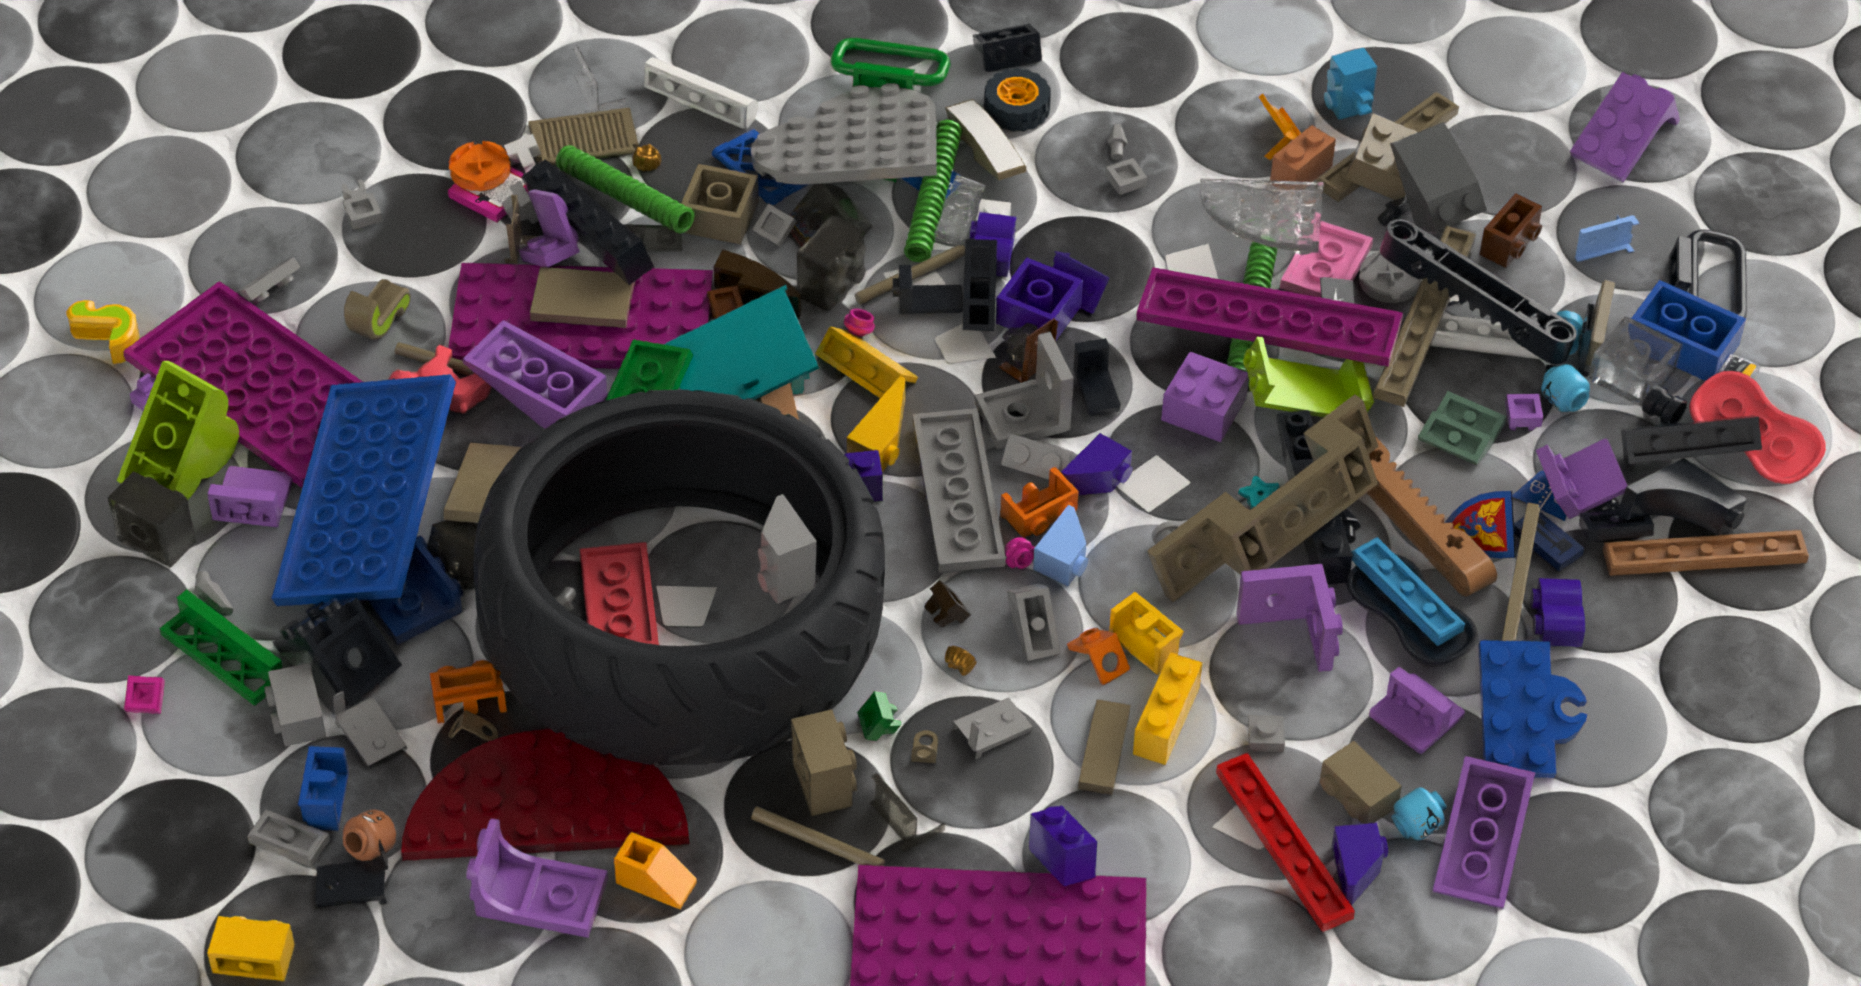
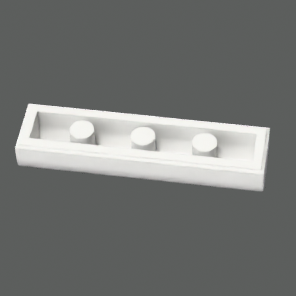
[644,57,758,130]
[1430,315,1542,360]

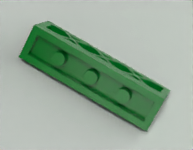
[159,589,283,706]

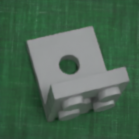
[975,332,1074,449]

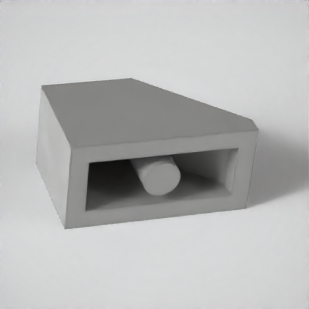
[1007,584,1061,661]

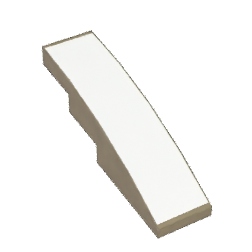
[945,99,1027,180]

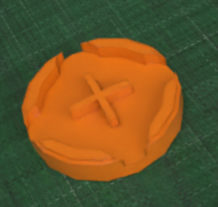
[449,141,511,191]

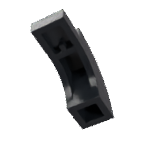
[962,239,997,331]

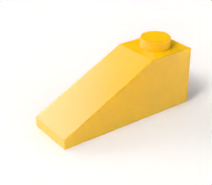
[847,376,905,472]

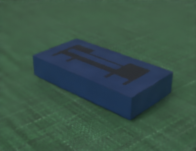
[1514,512,1584,571]

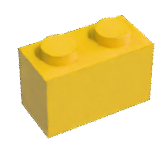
[207,916,295,981]

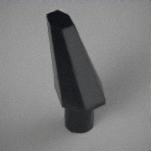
[1378,197,1410,226]
[1340,509,1361,544]

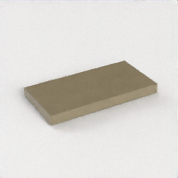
[444,443,522,523]

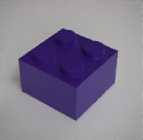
[996,257,1083,340]

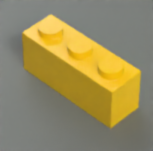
[1133,652,1203,765]

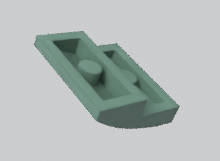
[1418,391,1506,466]

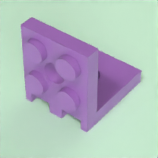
[1236,564,1343,672]

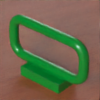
[830,38,951,90]

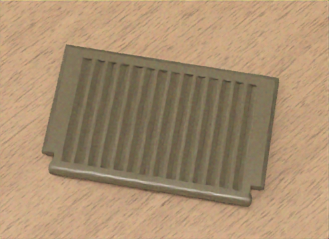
[528,107,639,165]

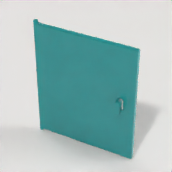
[664,285,819,400]

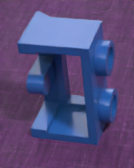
[298,746,349,831]

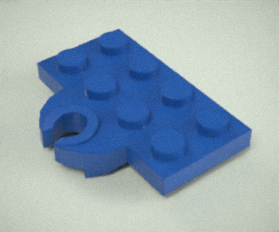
[1478,640,1588,778]

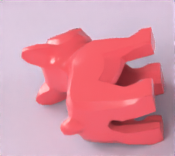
[388,345,492,414]

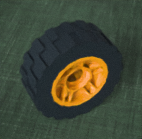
[984,68,1051,132]

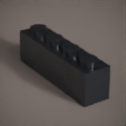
[1621,415,1762,464]

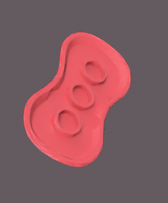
[1689,371,1826,484]

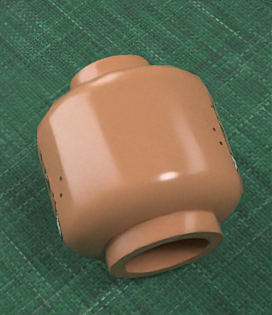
[343,809,396,861]

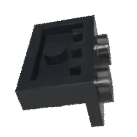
[973,24,1042,72]

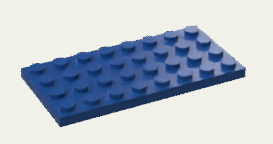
[271,374,456,606]

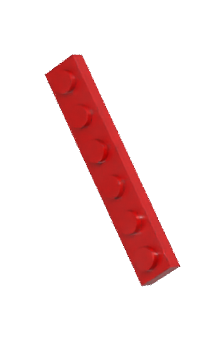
[1216,753,1355,932]

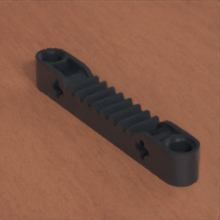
[1380,219,1577,364]

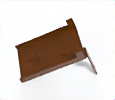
[999,318,1058,383]

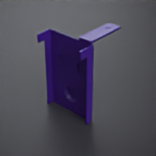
[1052,251,1110,314]

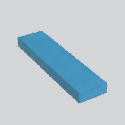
[1351,537,1465,646]

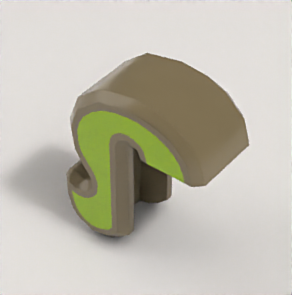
[344,279,411,340]

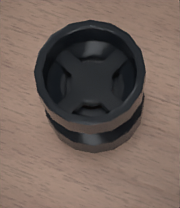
[1641,384,1688,425]

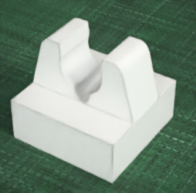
[504,134,541,173]

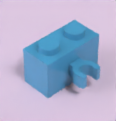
[1324,47,1377,120]

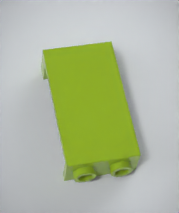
[1243,337,1374,418]

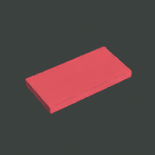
[579,542,659,645]

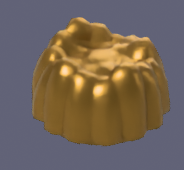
[632,144,662,171]
[945,645,977,676]

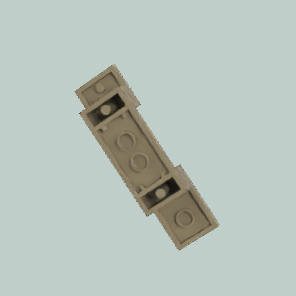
[1147,395,1379,602]

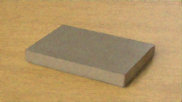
[530,267,635,328]

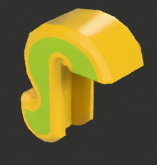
[66,300,140,364]

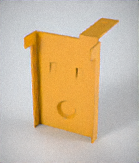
[1258,93,1301,160]

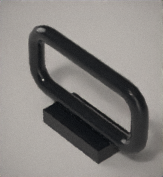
[1669,229,1748,318]

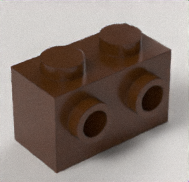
[1479,193,1543,268]

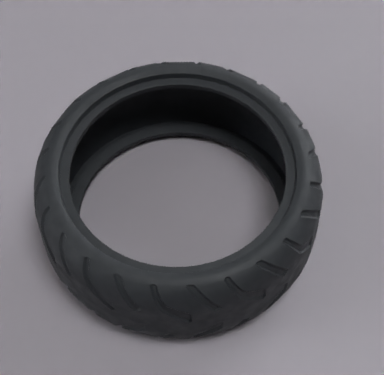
[473,389,885,765]

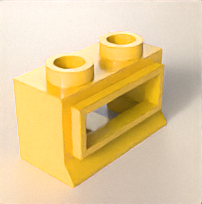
[1109,592,1184,675]

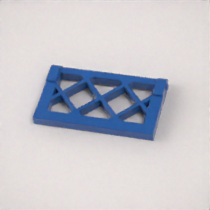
[711,129,810,206]

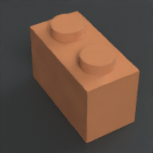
[1270,125,1336,197]

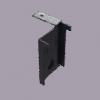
[1545,303,1594,377]
[315,839,388,908]

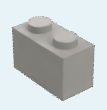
[264,663,326,746]

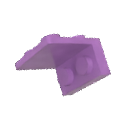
[518,189,580,268]
[1536,439,1628,520]
[207,466,293,528]

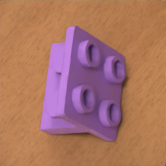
[1369,667,1465,754]

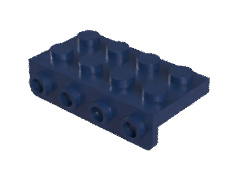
[363,535,464,645]

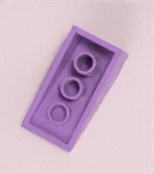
[463,320,607,429]
[1433,756,1535,909]

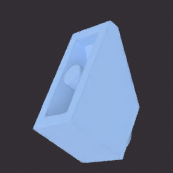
[1033,505,1088,586]

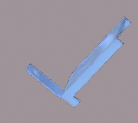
[1575,215,1639,262]

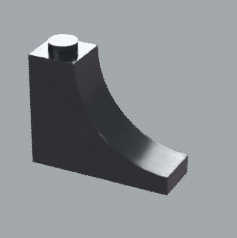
[1617,458,1747,535]

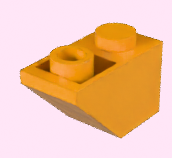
[614,832,697,909]

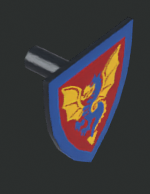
[1445,491,1516,558]

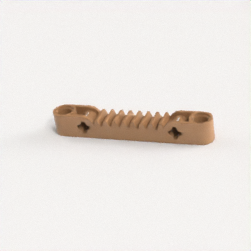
[1367,436,1497,597]

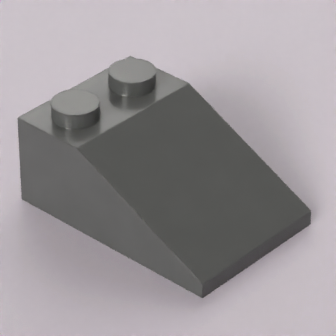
[1390,123,1487,232]

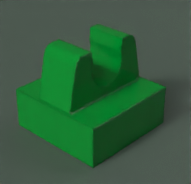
[857,691,902,741]

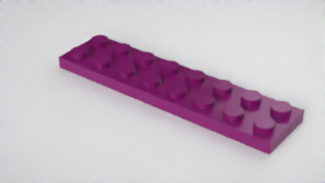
[1137,267,1403,367]

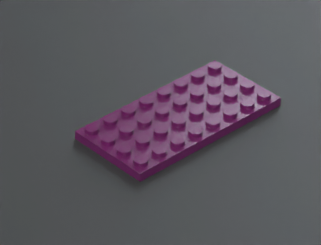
[448,263,713,369]
[123,281,363,488]
[850,865,1147,986]

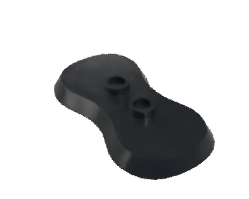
[1346,554,1478,667]

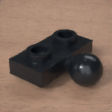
[1579,498,1654,542]

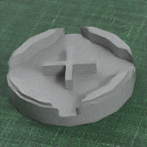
[1359,252,1422,303]

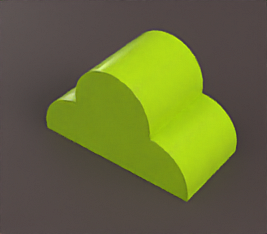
[116,361,239,510]

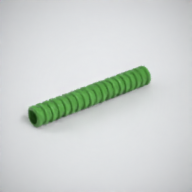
[904,120,962,263]
[556,145,694,234]
[1227,239,1278,387]

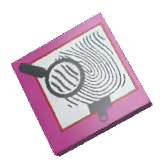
[448,167,528,223]

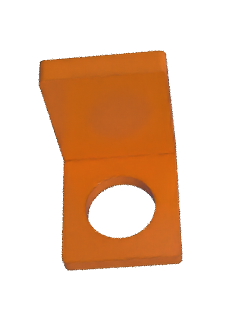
[1067,628,1130,685]

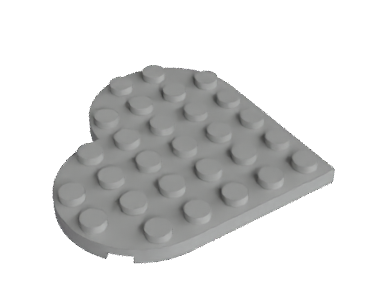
[751,83,937,185]

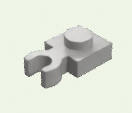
[342,180,383,230]

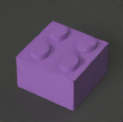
[1161,352,1249,442]

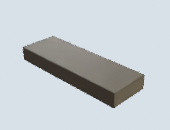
[1586,280,1615,367]
[1078,699,1131,795]

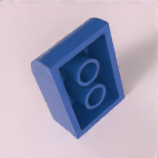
[1630,280,1746,381]

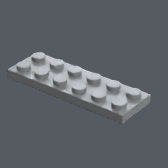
[913,408,1006,573]

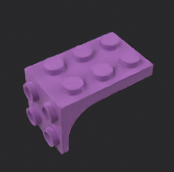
[1570,72,1680,183]
[467,818,608,938]

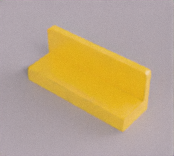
[815,327,918,398]

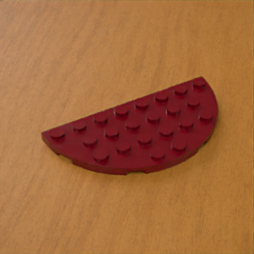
[401,729,690,861]

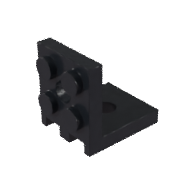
[272,597,402,706]

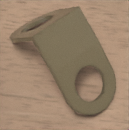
[449,710,498,741]
[911,730,938,763]

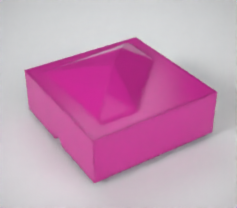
[124,676,165,714]

